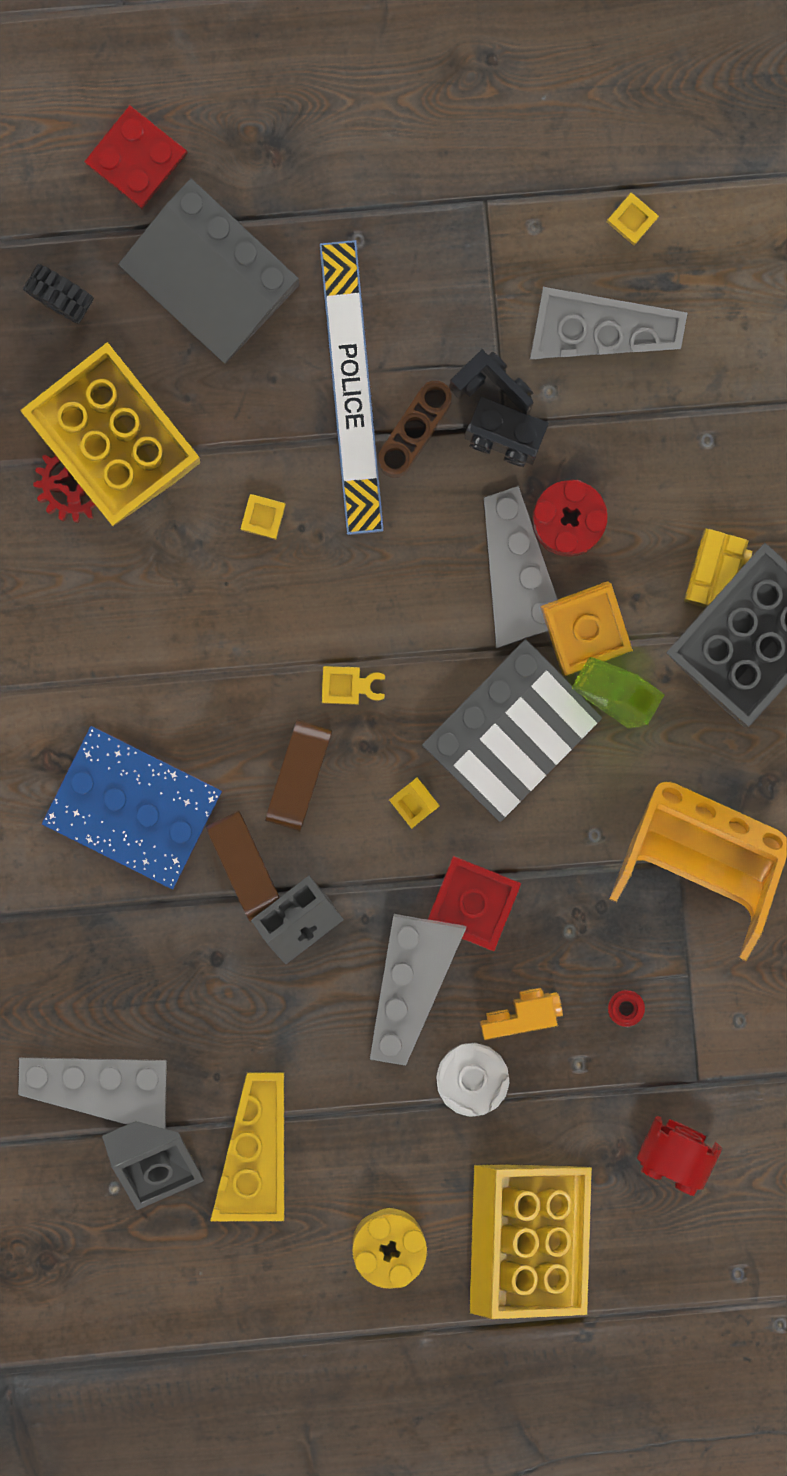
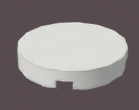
[436,1043,510,1117]

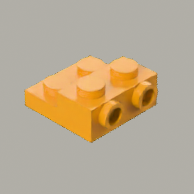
[480,988,563,1040]

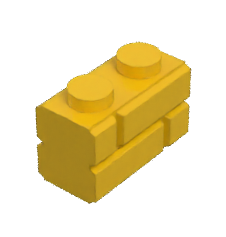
[684,528,753,607]

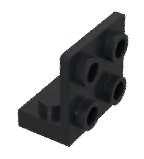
[449,349,534,414]
[465,397,549,468]

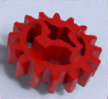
[33,455,97,523]

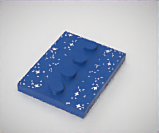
[42,726,222,890]

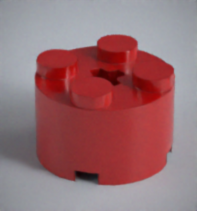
[532,480,608,557]
[637,1116,723,1196]

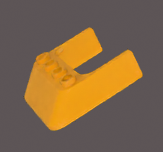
[610,782,787,961]

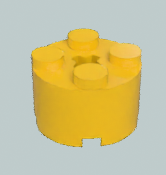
[352,1208,427,1288]

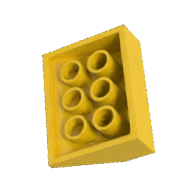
[20,342,200,526]
[470,1165,592,1319]

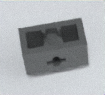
[251,876,344,964]

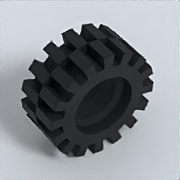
[23,264,94,324]

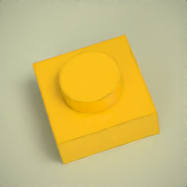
[607,192,659,246]
[241,494,286,540]
[389,777,440,829]

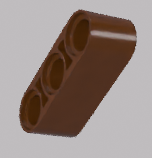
[379,381,452,478]
[265,719,332,832]
[206,811,280,922]

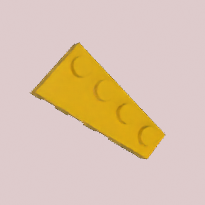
[211,1072,285,1221]

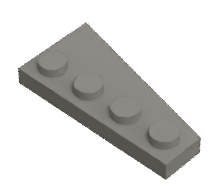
[530,287,688,359]
[484,486,557,649]
[370,914,466,1066]
[18,1057,167,1129]

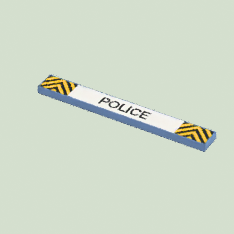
[320,240,384,535]

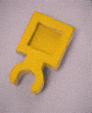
[322,666,385,705]

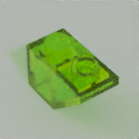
[572,657,665,729]

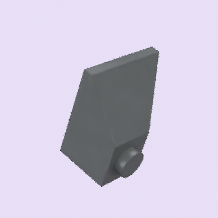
[102,1121,204,1210]

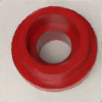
[608,990,645,1027]

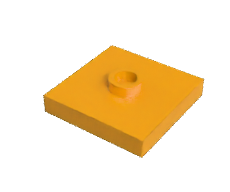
[540,581,633,676]

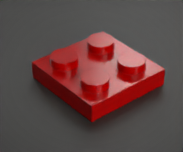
[84,105,187,209]
[427,856,521,951]

